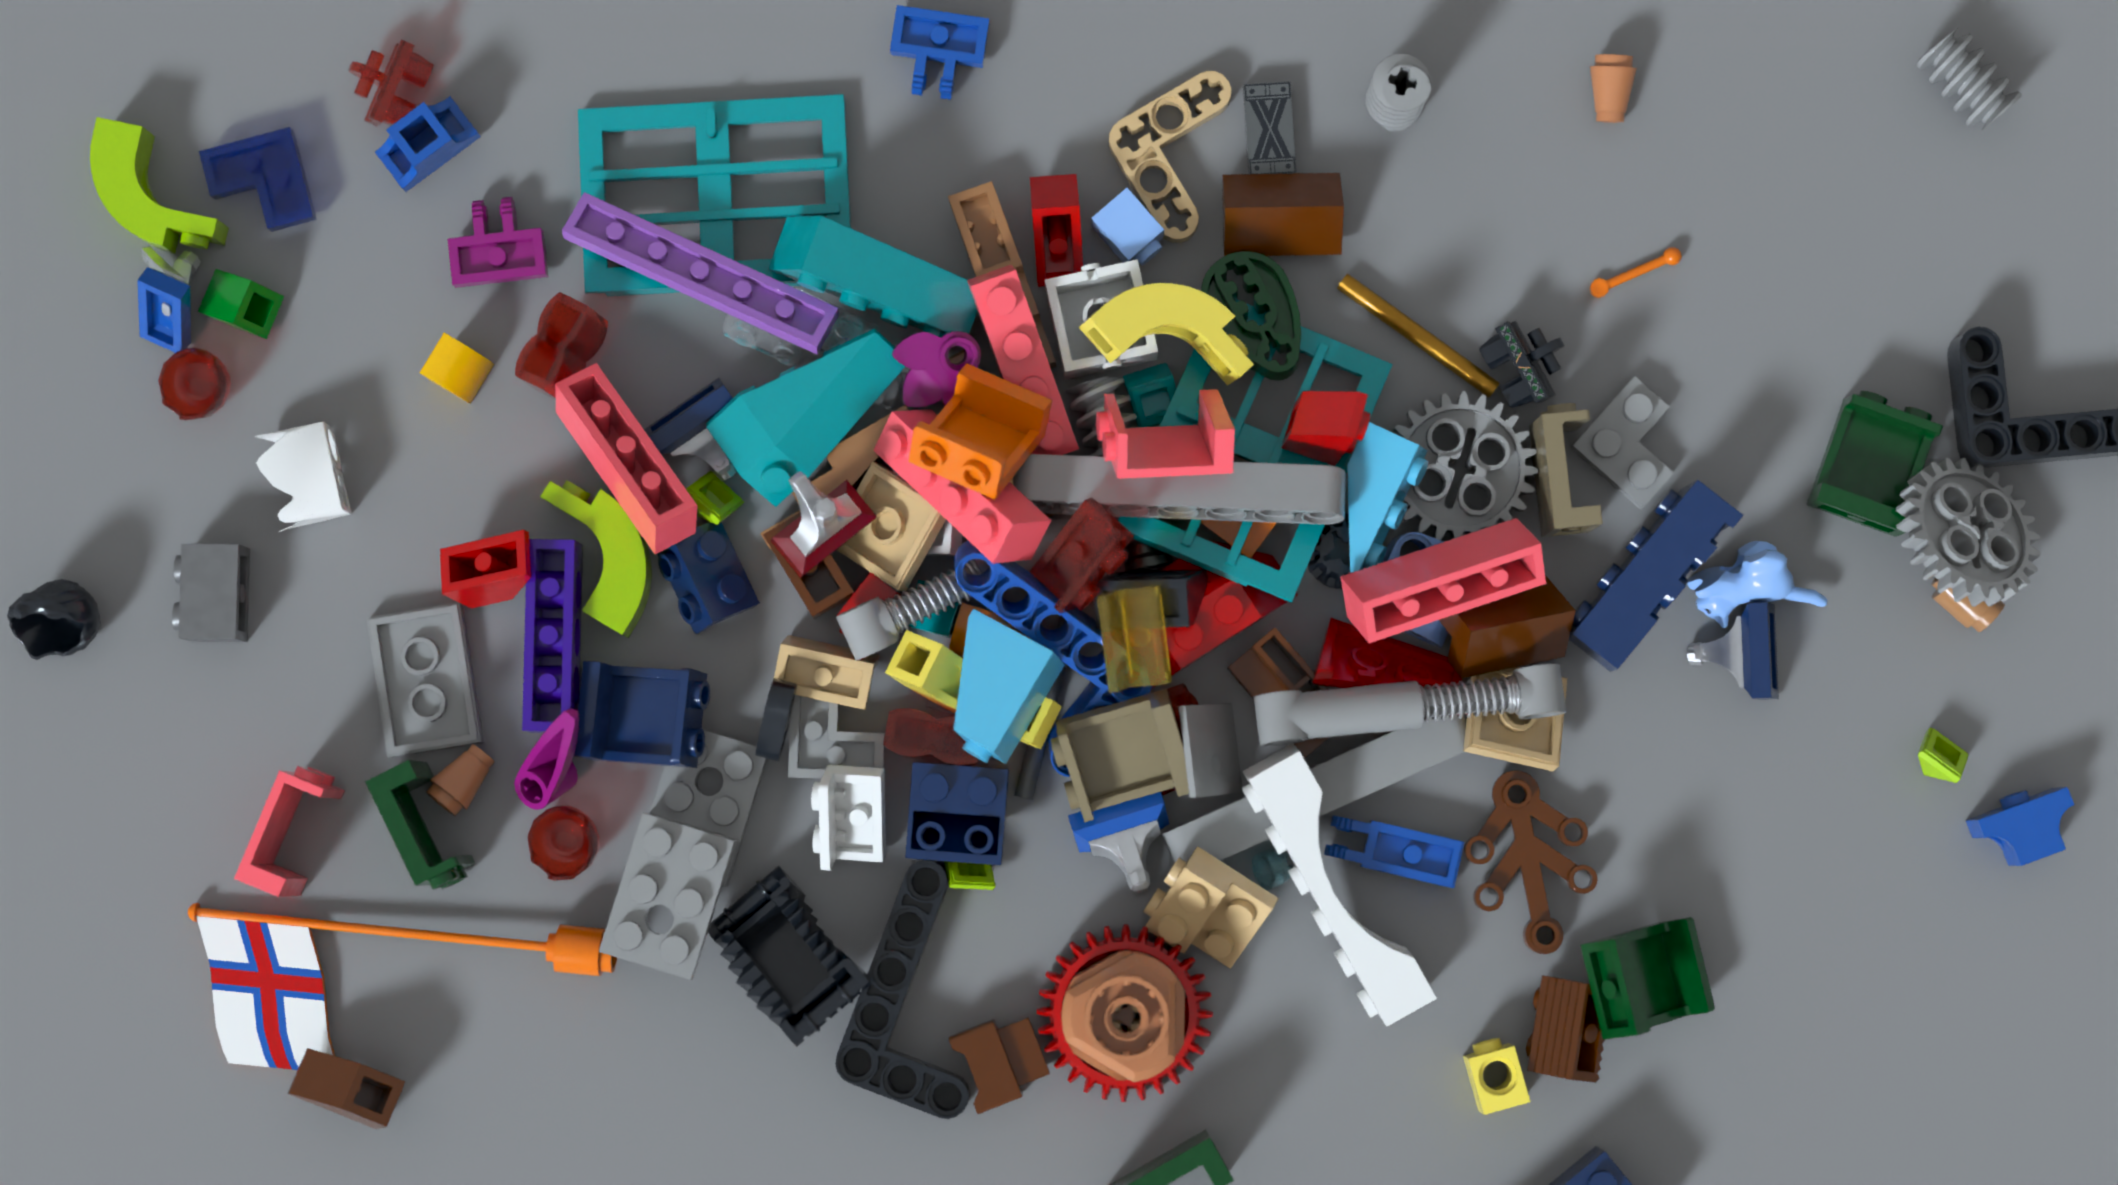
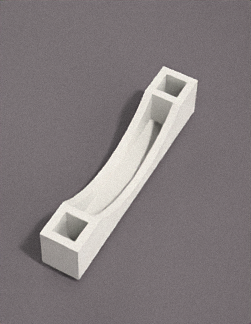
[1242,744,1437,1027]

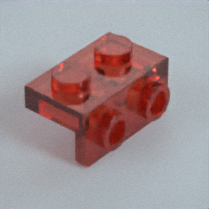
[1029,498,1134,614]

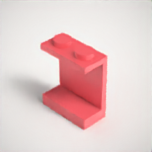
[1096,389,1235,479]
[234,766,345,897]

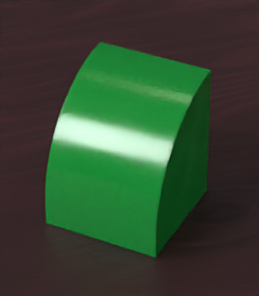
[198,269,285,339]

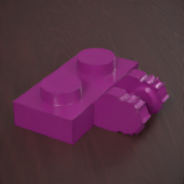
[447,197,549,288]

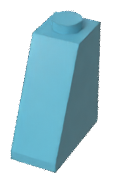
[954,609,1065,764]

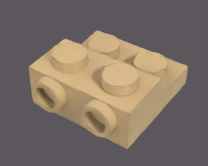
[1143,846,1279,969]

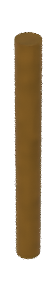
[1337,273,1500,398]

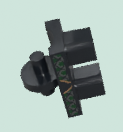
[1479,321,1565,408]

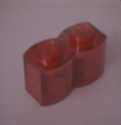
[515,292,608,400]
[883,708,980,766]

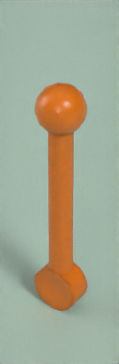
[1589,247,1682,298]

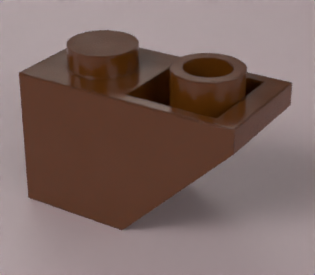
[287,1048,405,1129]

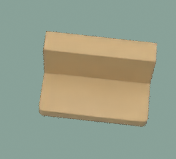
[774,635,880,710]

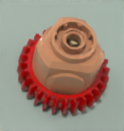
[1037,924,1213,1102]

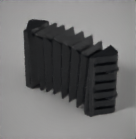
[708,866,872,1047]

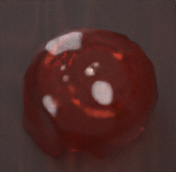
[158,347,231,421]
[527,805,600,881]

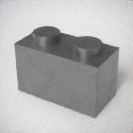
[172,544,250,642]

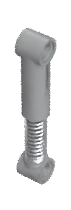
[836,514,1122,660]
[1254,664,1567,746]

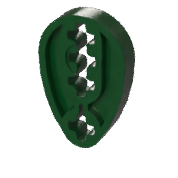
[1201,251,1302,381]

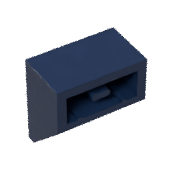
[905,762,1009,865]

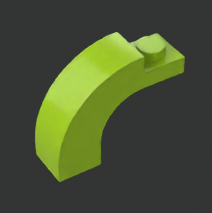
[90,117,229,254]
[540,480,652,638]

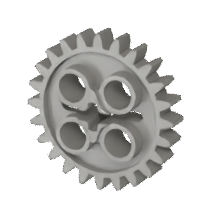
[1394,391,1538,540]
[1896,457,2041,607]

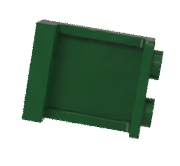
[1806,391,1943,537]
[365,760,476,890]
[1580,917,1715,1040]
[1110,1129,1234,1185]

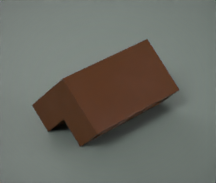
[1222,173,1344,256]
[1439,575,1576,679]
[1227,627,1331,758]

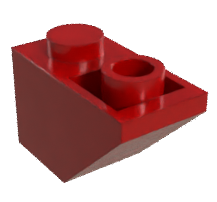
[1281,391,1371,466]

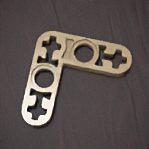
[1109,71,1231,243]

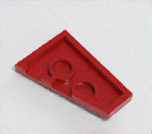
[1312,618,1463,689]

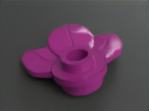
[892,331,981,407]

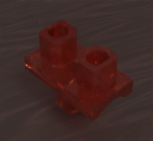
[348,39,434,127]

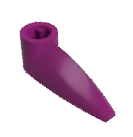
[514,709,579,810]

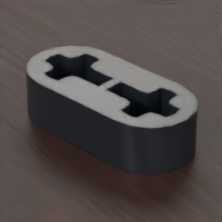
[755,678,798,761]

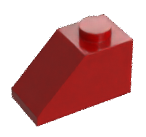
[1029,174,1083,287]
[440,529,531,609]

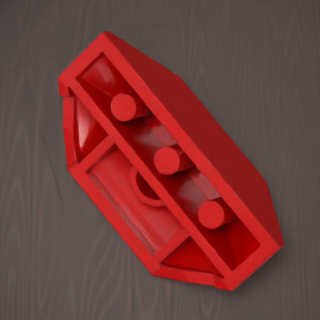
[1119,540,1298,689]

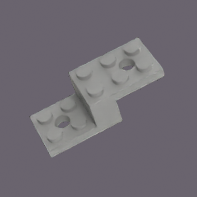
[599,730,767,980]

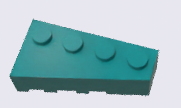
[768,216,978,337]

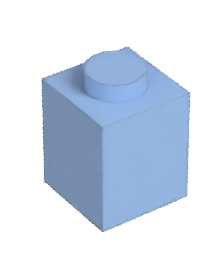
[1091,188,1164,265]

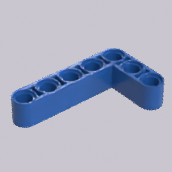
[954,541,1152,777]

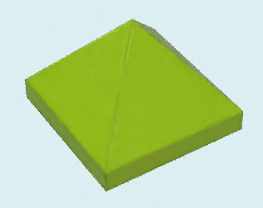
[686,471,744,525]
[1918,727,1969,783]
[944,861,996,890]

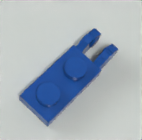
[1324,815,1465,889]

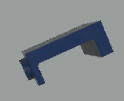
[574,661,710,768]

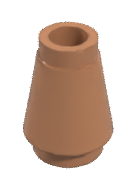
[1590,54,1637,123]
[426,744,495,816]

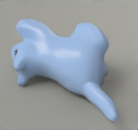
[1687,541,1828,628]

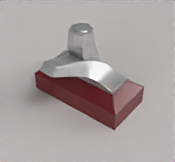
[771,471,877,578]

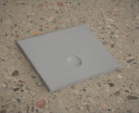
[1179,704,1243,798]

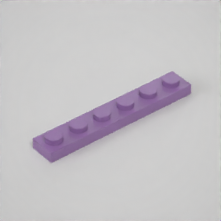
[562,192,839,355]

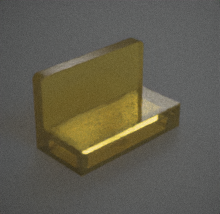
[1097,585,1172,693]

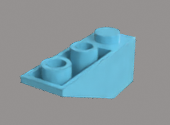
[1347,422,1429,573]

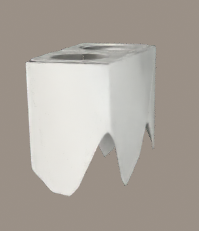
[254,422,352,532]

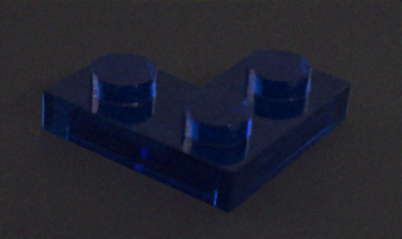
[199,127,317,232]

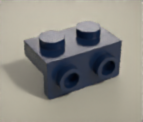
[657,522,760,634]

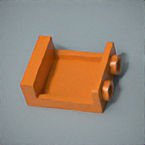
[908,363,1052,500]

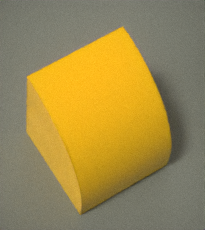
[420,332,494,404]

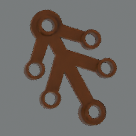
[1464,770,1598,954]

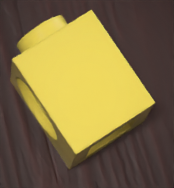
[1463,1038,1530,1115]

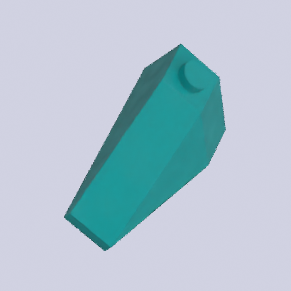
[706,328,905,507]

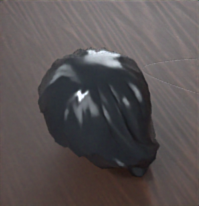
[7,579,101,660]

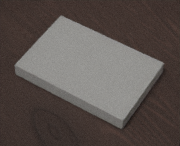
[366,602,484,758]

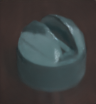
[1252,849,1293,890]

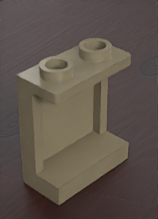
[1529,403,1603,538]
[1050,688,1189,822]

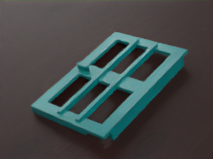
[578,94,851,297]
[1114,299,1393,603]

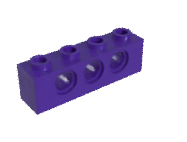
[522,539,583,733]

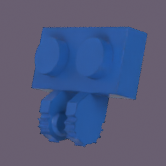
[890,5,990,100]

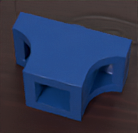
[375,96,481,192]
[1965,787,2074,866]

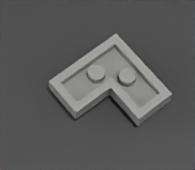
[1570,376,1675,510]
[788,695,886,779]

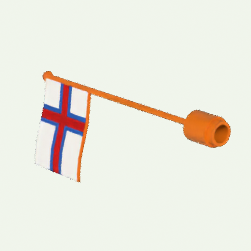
[188,903,617,1070]

